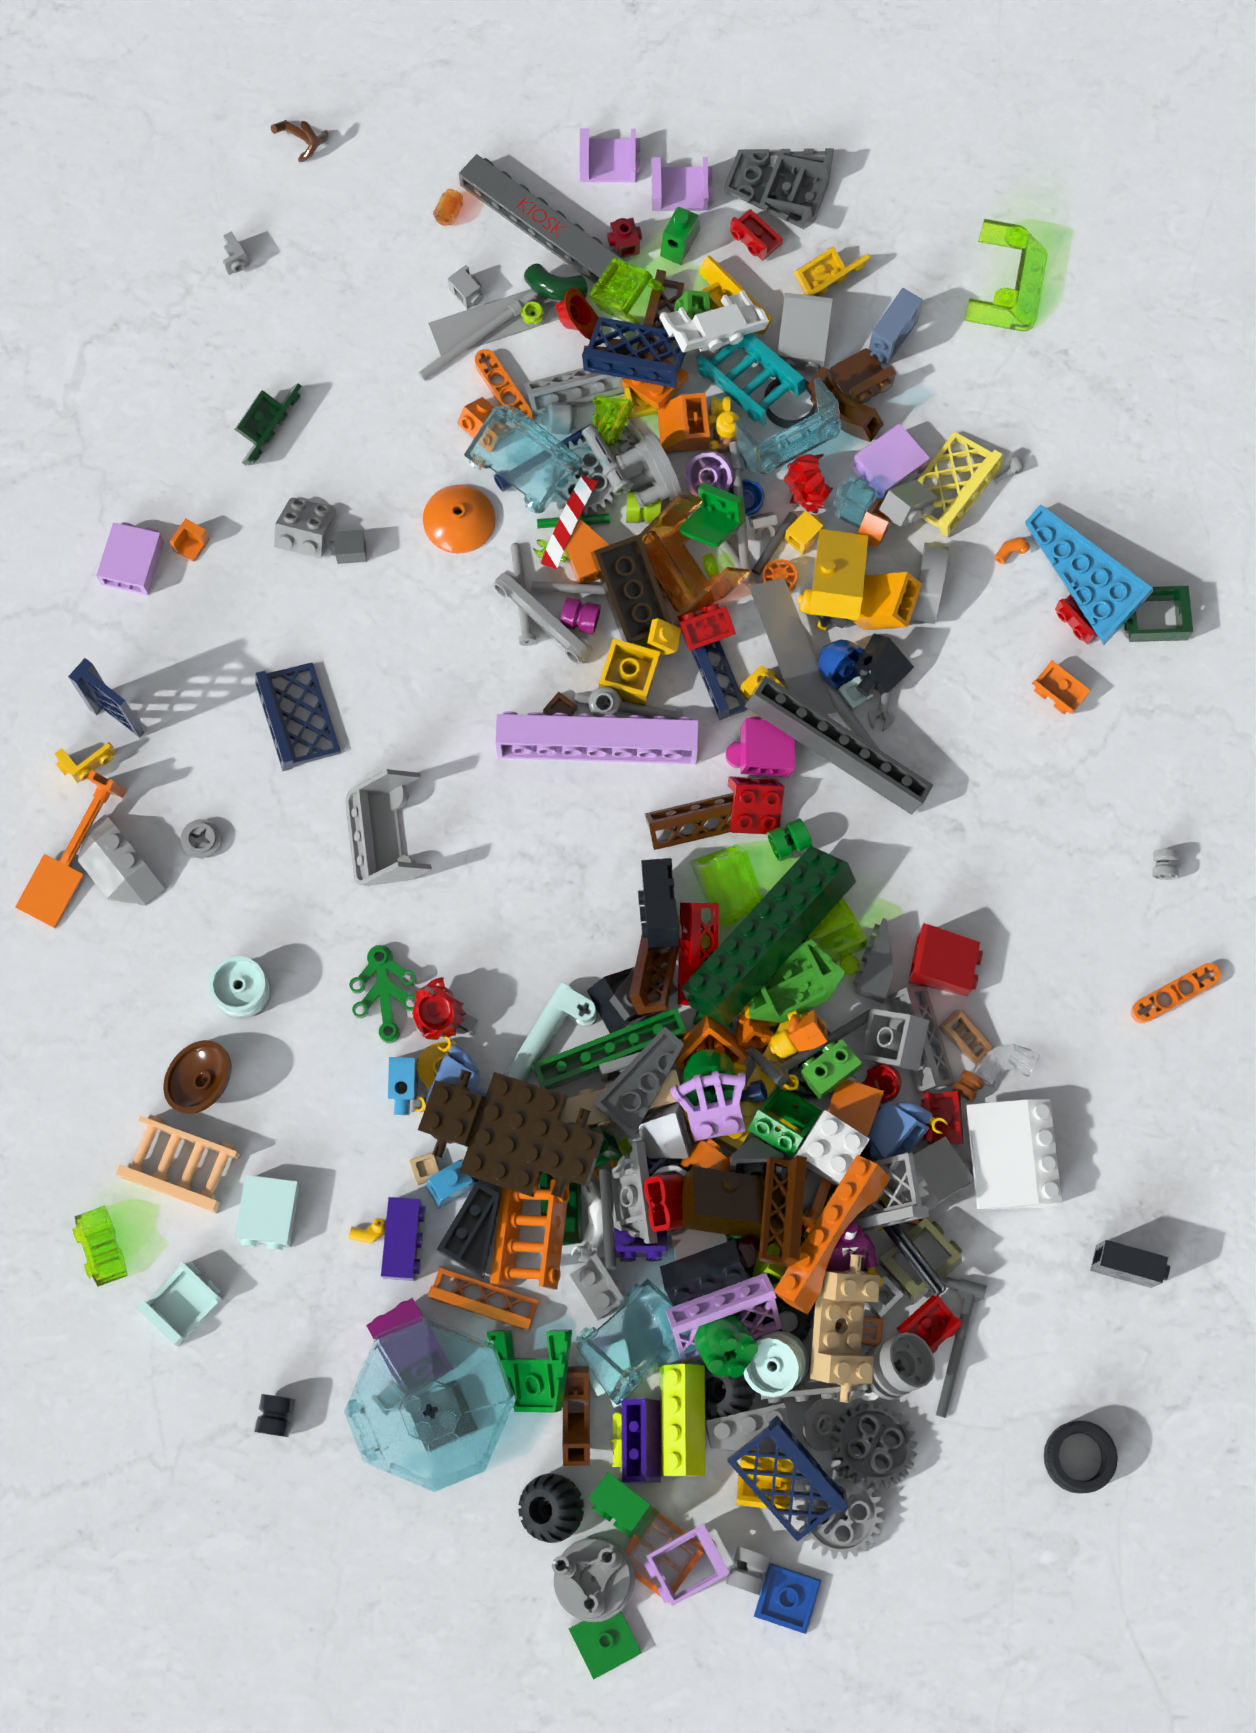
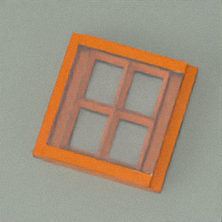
[624,1513,705,1603]

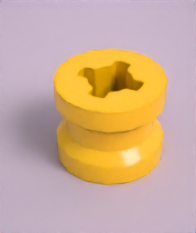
[710,396,730,417]

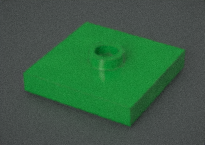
[568,1612,642,1680]

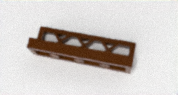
[636,269,684,359]
[645,793,734,850]
[629,935,679,1015]
[759,1155,807,1267]

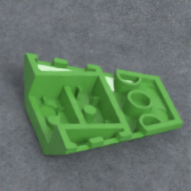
[749,937,845,1023]

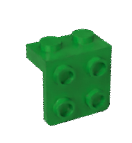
[679,483,745,548]

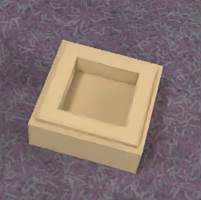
[409,1152,441,1186]

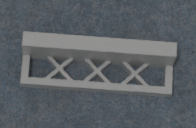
[524,368,624,416]
[888,986,955,1093]

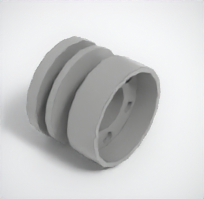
[865,1332,935,1400]

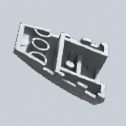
[723,148,834,229]

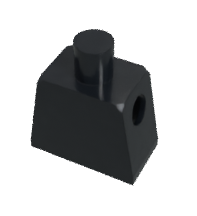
[855,633,914,697]

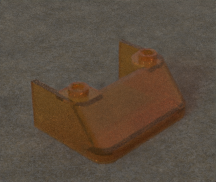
[640,495,751,614]

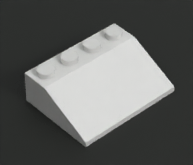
[966,1099,1062,1209]

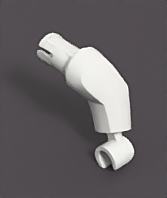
[571,1182,604,1262]

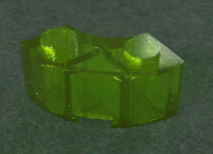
[72,1205,128,1287]

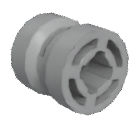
[1153,849,1179,880]

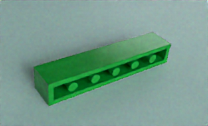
[533,1008,687,1090]

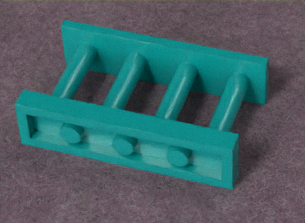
[696,333,805,427]

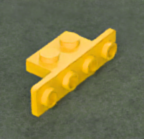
[793,246,871,297]
[698,255,773,335]

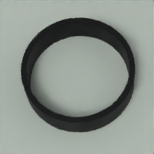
[764,378,816,429]

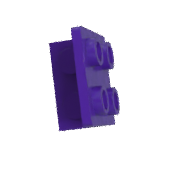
[614,1228,668,1262]

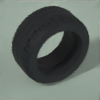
[1044,1421,1118,1494]

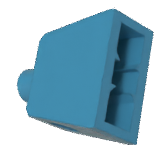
[388,1057,418,1115]
[426,1159,480,1209]

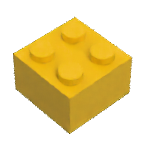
[599,638,660,705]

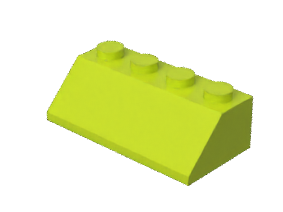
[659,1364,706,1477]

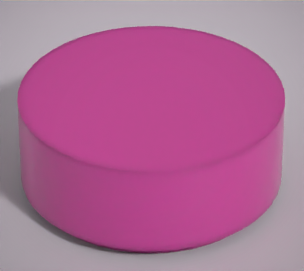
[725,742,740,768]

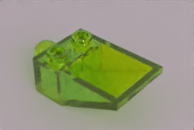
[808,898,867,976]

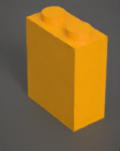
[850,572,922,630]

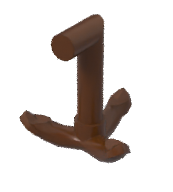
[270,120,328,162]

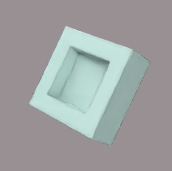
[838,676,873,711]

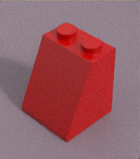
[908,923,983,996]

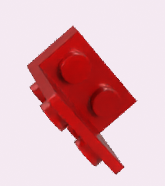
[673,603,736,651]
[727,776,785,834]

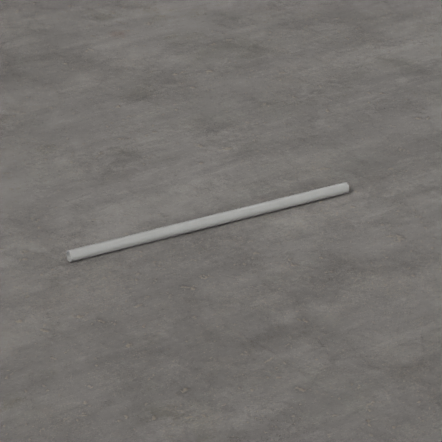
[718,539,880,750]

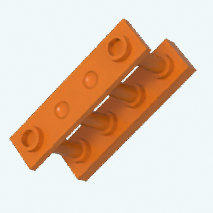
[490,1180,570,1290]

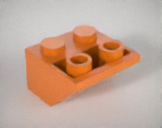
[657,393,710,453]

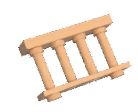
[116,1114,241,1214]

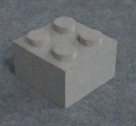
[860,1008,929,1071]

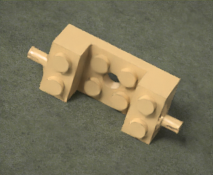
[810,1254,880,1403]

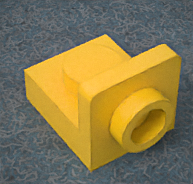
[620,387,657,419]

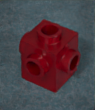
[607,218,642,258]

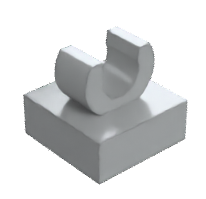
[748,512,778,539]

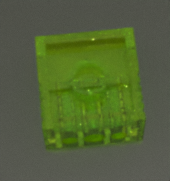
[588,257,665,325]

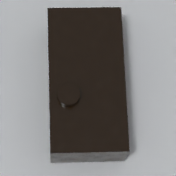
[591,534,673,643]
[681,1166,785,1242]

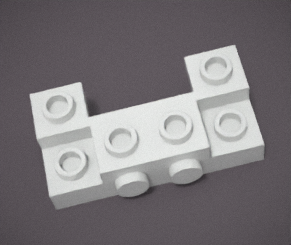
[659,290,769,353]

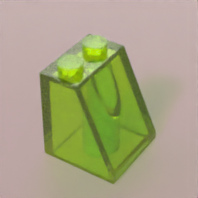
[690,844,763,926]

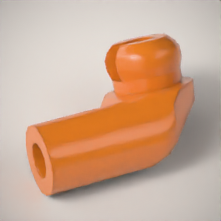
[994,537,1030,564]

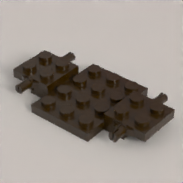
[418,1069,605,1198]

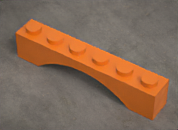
[774,1155,890,1314]

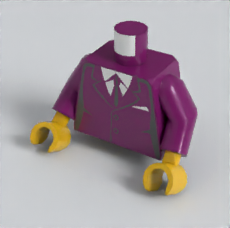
[826,1221,883,1287]

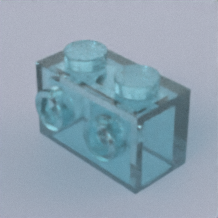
[833,477,876,528]

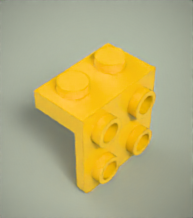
[736,1448,793,1509]

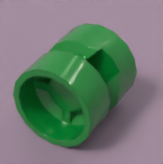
[767,818,813,862]

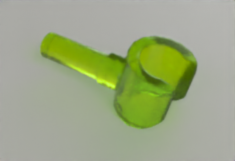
[533,539,567,563]

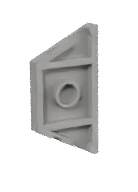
[610,1141,658,1244]

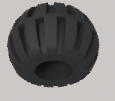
[700,1361,756,1419]
[518,1473,584,1543]

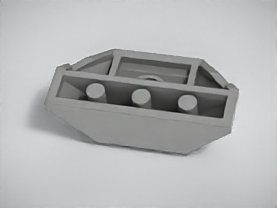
[78,814,166,906]

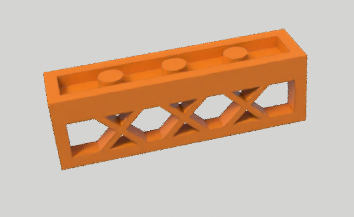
[428,1267,539,1332]

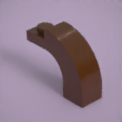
[808,367,884,442]
[562,1366,590,1466]

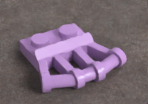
[670,1071,746,1141]

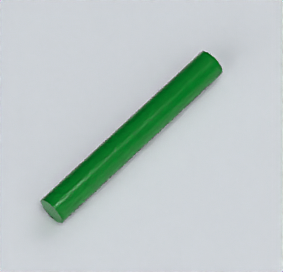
[537,514,610,529]

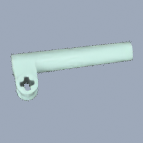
[504,983,597,1081]

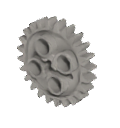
[544,439,619,516]
[796,1469,884,1559]

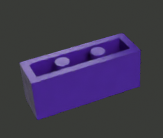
[381,1197,426,1281]
[622,1398,661,1484]

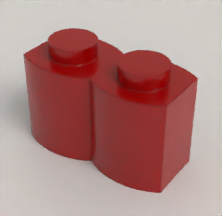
[644,1174,683,1232]

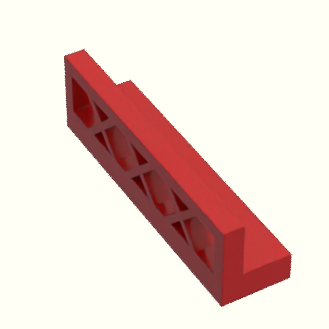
[677,902,719,1006]

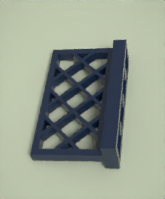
[582,317,686,388]
[68,658,145,738]
[255,662,341,771]
[727,1415,848,1542]

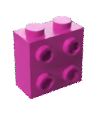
[740,717,795,778]

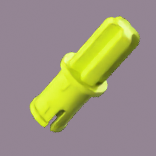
[610,1413,622,1467]

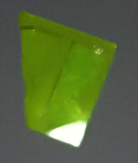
[592,396,634,446]

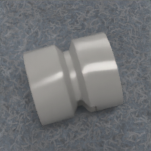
[726,1546,771,1595]

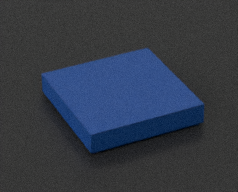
[753,1563,822,1634]

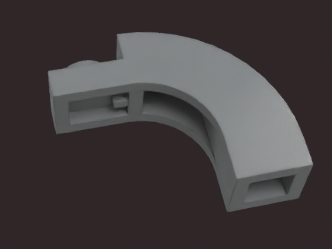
[911,542,949,624]

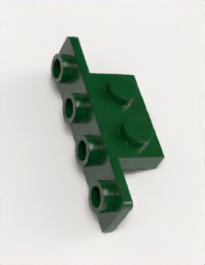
[234,383,302,466]
[540,1172,583,1246]

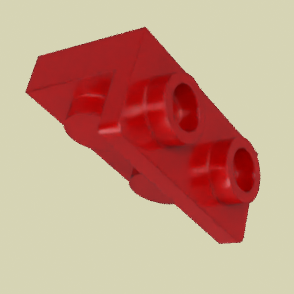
[1055,595,1098,645]

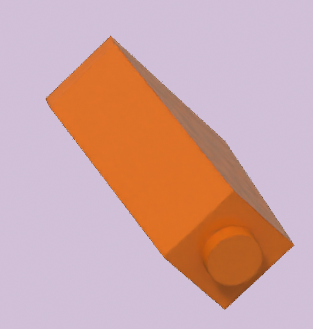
[564,519,609,584]

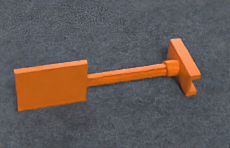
[15,770,127,928]
[801,1079,884,1237]

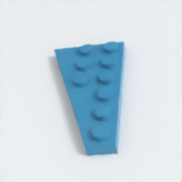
[1025,505,1153,645]

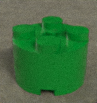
[683,1049,736,1106]
[694,1314,758,1378]

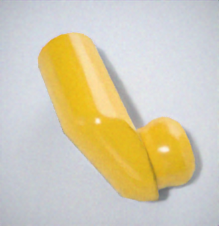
[349,1218,386,1244]

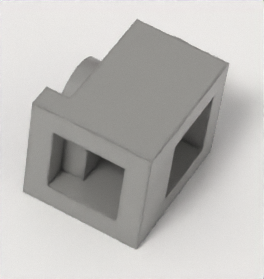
[448,265,484,309]
[865,1276,904,1319]

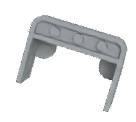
[346,769,432,886]

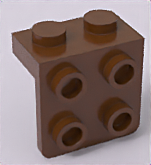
[829,348,896,404]

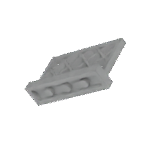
[827,1153,929,1232]

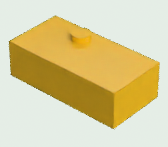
[809,529,868,620]

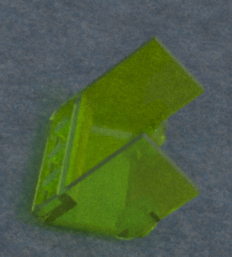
[963,219,1048,332]

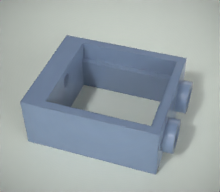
[869,288,923,365]

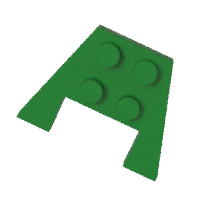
[487,1329,572,1413]

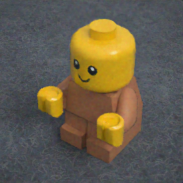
[708,411,740,453]

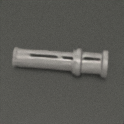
[582,425,633,496]

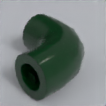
[524,263,588,301]

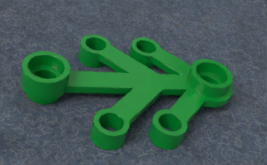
[349,945,416,1044]

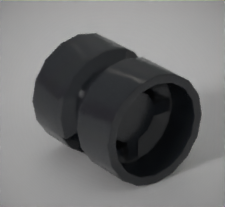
[254,1394,296,1437]

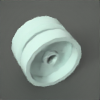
[209,956,270,1019]
[744,1331,809,1397]

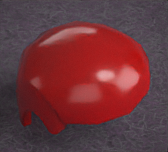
[860,1064,902,1104]

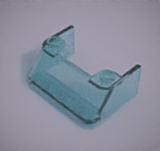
[734,377,841,474]

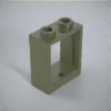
[879,1218,962,1303]

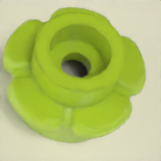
[521,302,544,324]

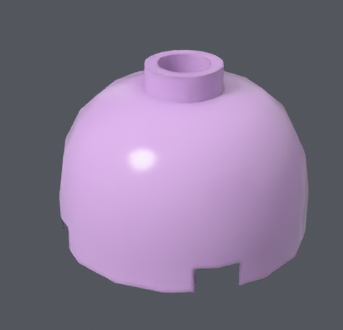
[685,451,733,498]

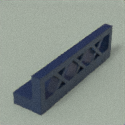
[691,640,747,720]

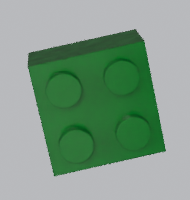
[588,1472,660,1539]

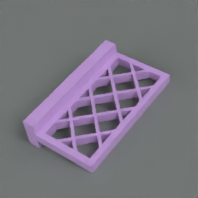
[665,1273,782,1364]

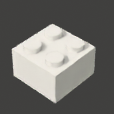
[793,1110,870,1187]

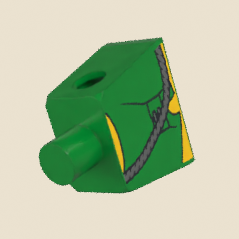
[660,207,700,265]

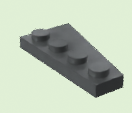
[593,1027,684,1140]

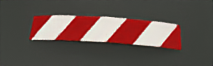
[541,476,597,570]

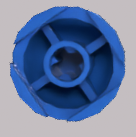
[818,639,864,690]

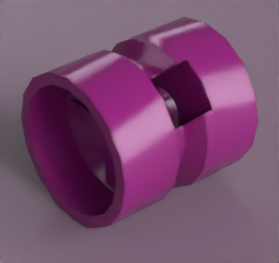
[560,596,601,635]

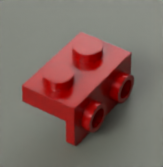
[730,209,783,261]
[921,1091,964,1145]
[896,1295,963,1354]

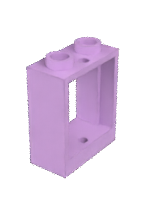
[644,1523,730,1606]

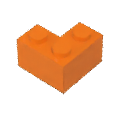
[675,1015,748,1070]

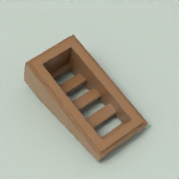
[938,1009,994,1065]

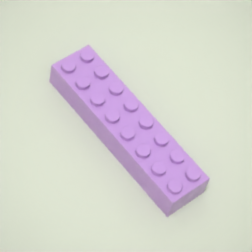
[495,711,698,764]

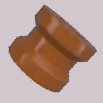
[952,1070,985,1102]

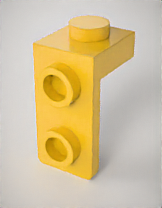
[647,618,681,657]
[54,742,117,783]

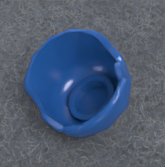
[729,479,765,517]

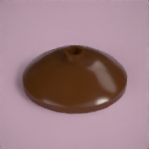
[163,1040,232,1114]

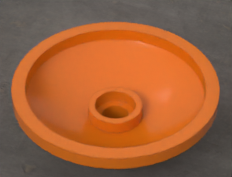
[423,485,495,554]

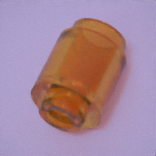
[433,189,463,226]

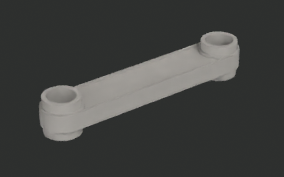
[493,570,593,664]

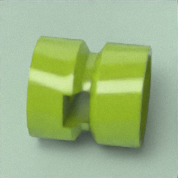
[626,492,661,525]

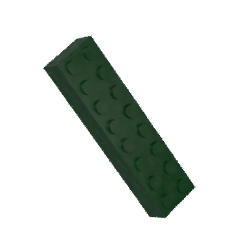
[681,846,856,1026]

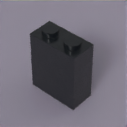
[1090,1240,1170,1288]

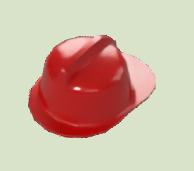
[555,288,602,340]

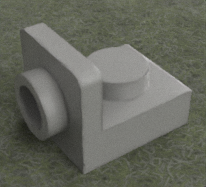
[223,231,249,275]

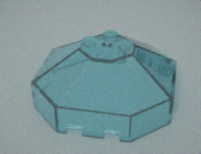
[344,1315,516,1492]

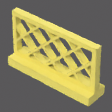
[917,431,1003,537]

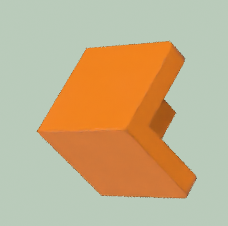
[170,518,210,562]

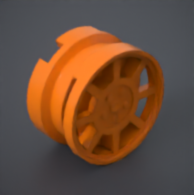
[762,559,797,594]

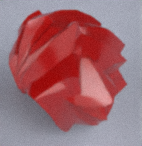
[784,453,833,514]
[412,977,467,1040]

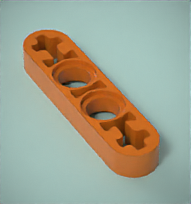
[475,349,533,430]
[1131,963,1221,1024]

